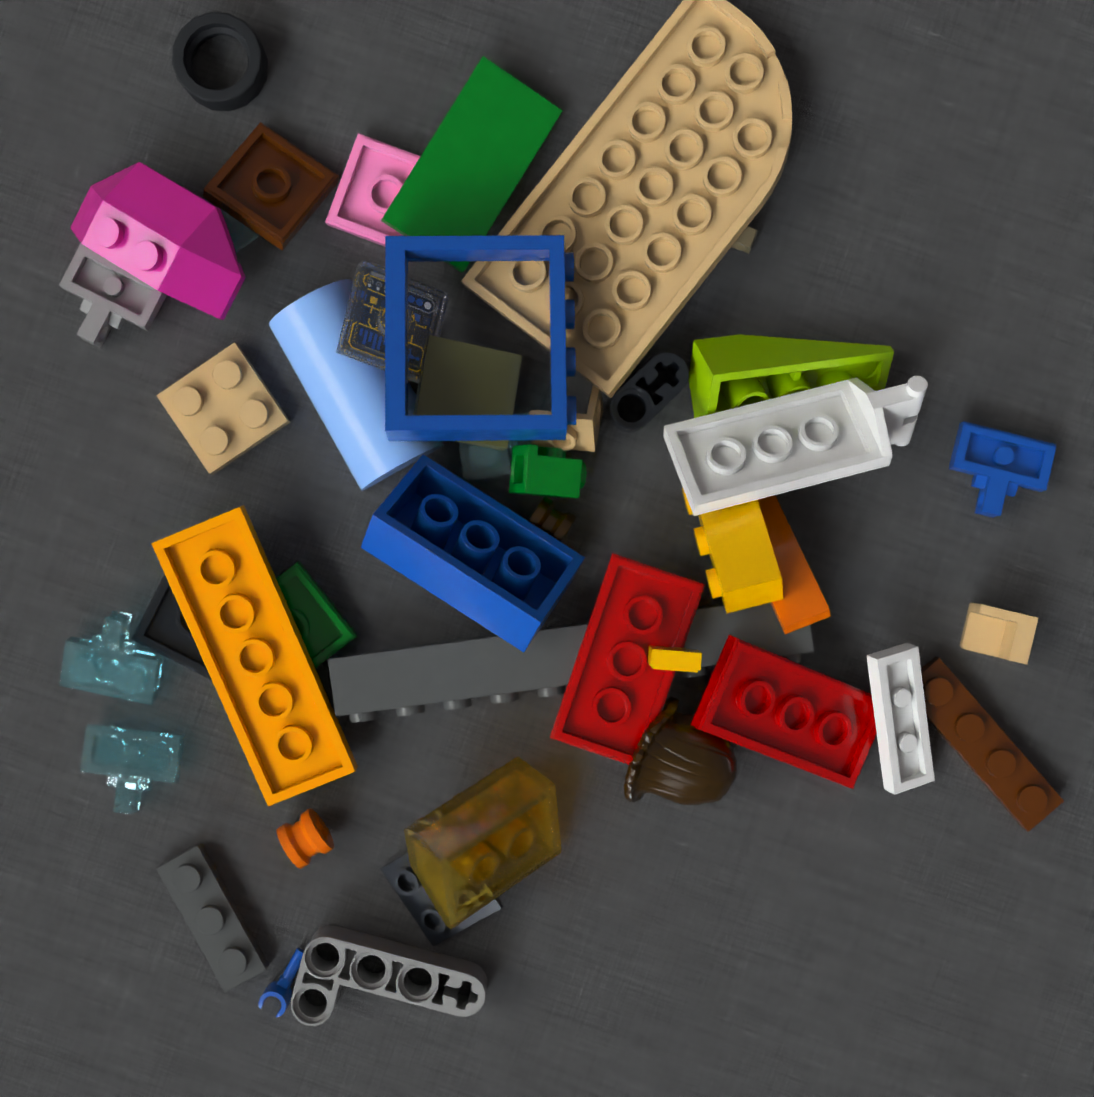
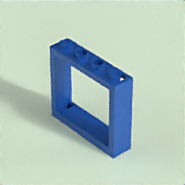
[385,235,577,441]

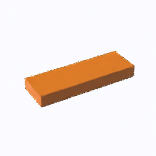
[758,495,831,634]

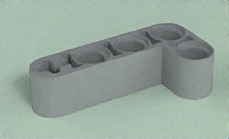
[291,925,488,1026]

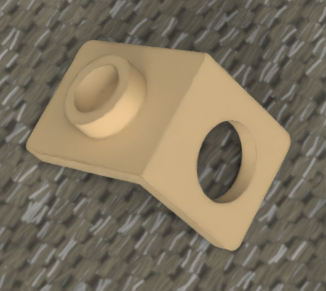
[529,385,603,452]

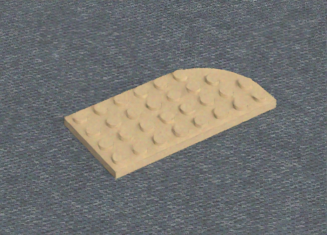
[461,0,792,398]

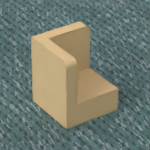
[960,602,1039,665]

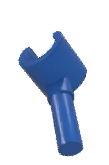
[258,948,304,1017]

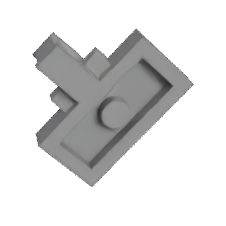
[59,244,167,348]

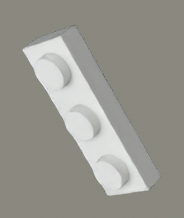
[866,643,935,795]

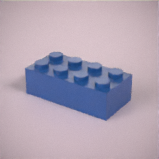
[360,454,585,653]

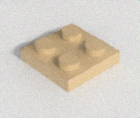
[156,342,291,475]

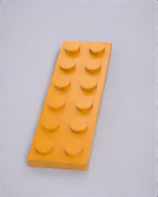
[151,505,358,806]

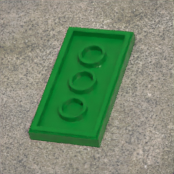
[381,56,563,273]

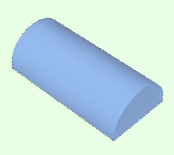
[269,279,444,491]

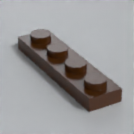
[921,657,1064,832]

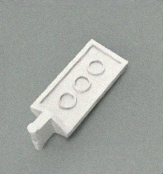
[663,376,928,516]

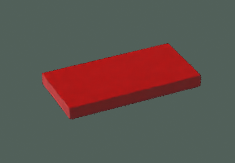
[550,553,705,765]
[690,635,877,789]

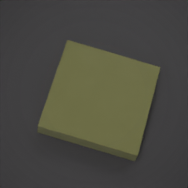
[413,335,522,451]

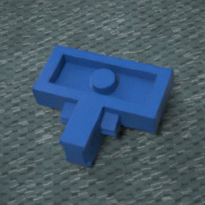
[948,421,1057,518]

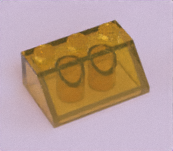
[404,756,562,929]

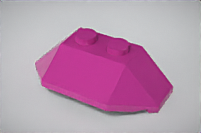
[70,162,246,320]

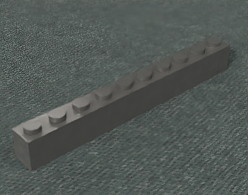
[328,603,814,723]

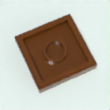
[203,122,339,251]

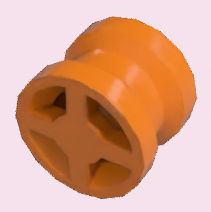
[276,808,334,869]

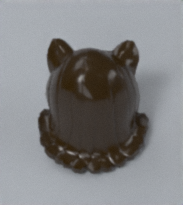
[624,696,738,805]

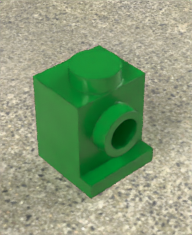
[509,444,587,498]

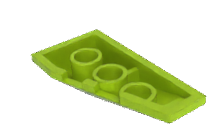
[688,334,894,418]

